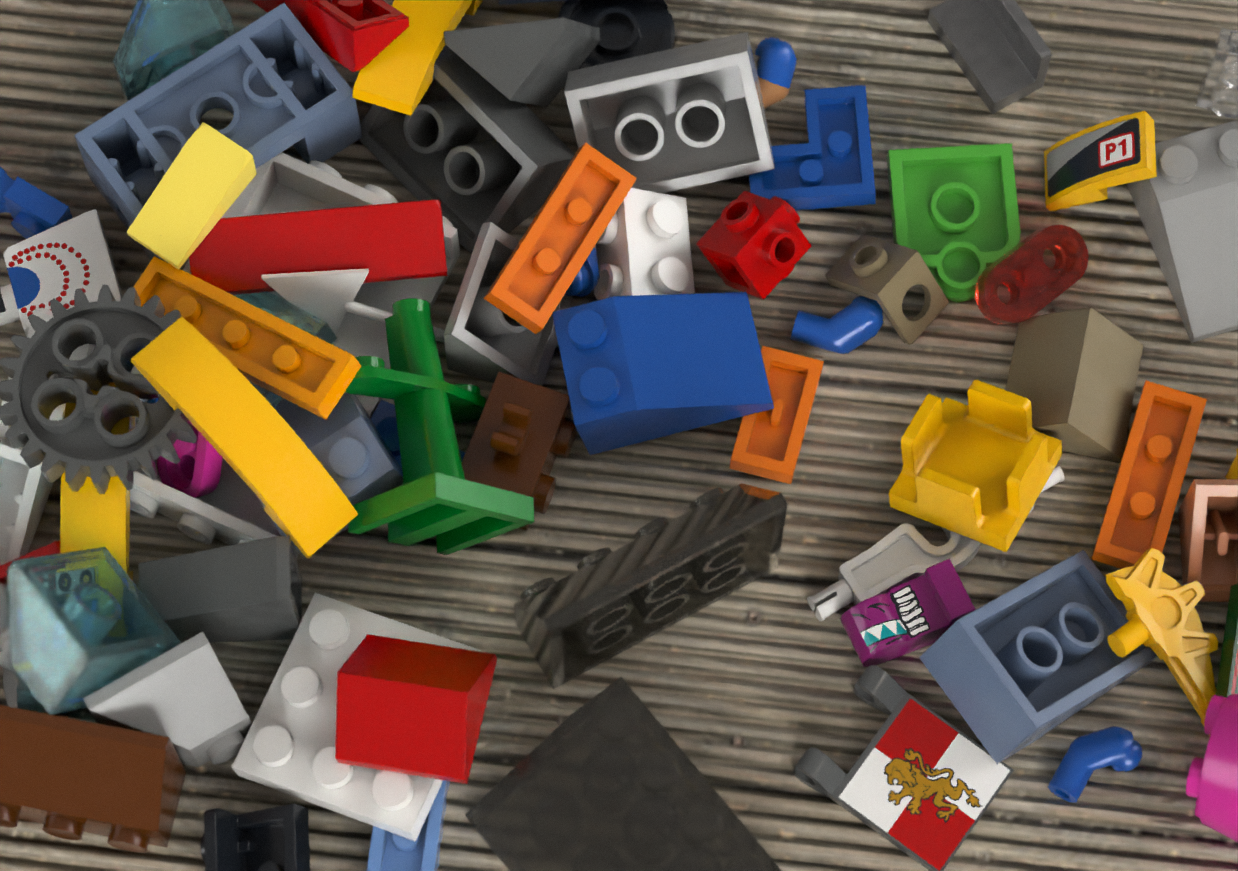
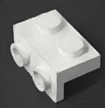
[594,188,695,300]

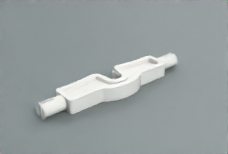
[807,466,1065,622]

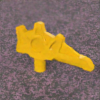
[1105,548,1218,736]

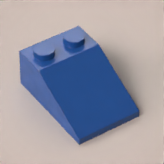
[552,292,774,455]

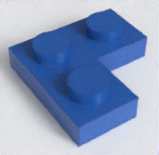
[749,85,876,210]

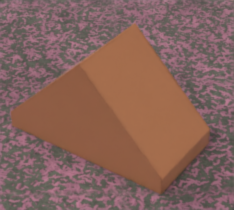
[1178,479,1238,602]

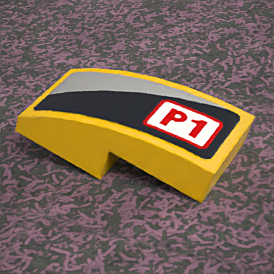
[1044,110,1157,212]

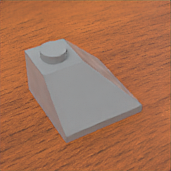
[83,631,252,767]

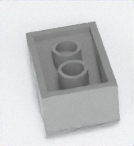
[1127,120,1238,343]

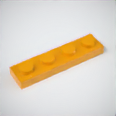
[133,256,361,420]

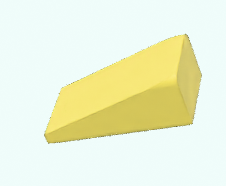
[127,122,257,270]

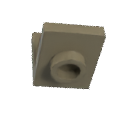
[825,234,949,345]

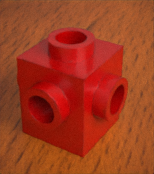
[696,191,811,300]

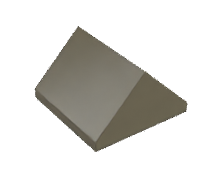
[1005,307,1143,464]

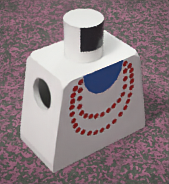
[0,209,123,336]

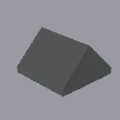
[444,18,600,107]

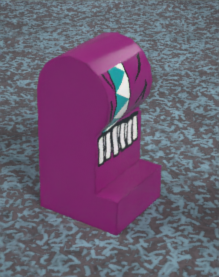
[840,558,976,667]

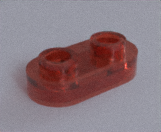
[975,225,1089,325]

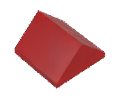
[335,634,497,784]

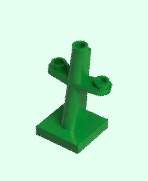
[345,298,535,555]

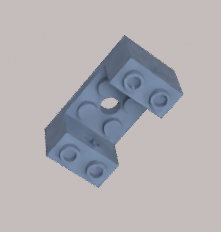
[74,3,362,263]

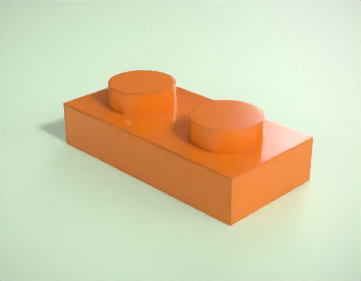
[730,346,824,485]

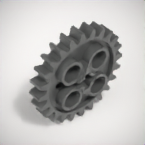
[0,285,197,494]

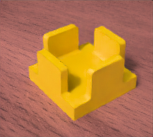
[889,380,1062,552]

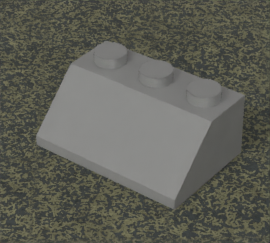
[564,32,775,193]

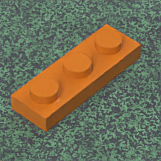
[483,142,637,334]
[1091,380,1207,569]

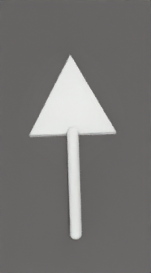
[261,268,445,343]

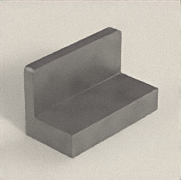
[927,0,1052,114]

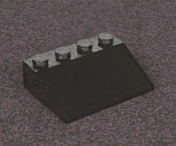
[514,483,788,689]
[465,677,781,871]

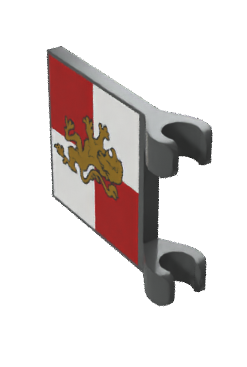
[794,665,1014,871]

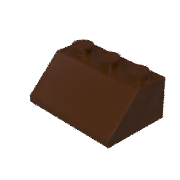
[0,705,186,853]

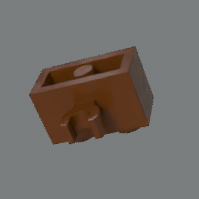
[462,372,577,531]

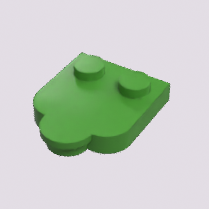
[886,143,1020,302]

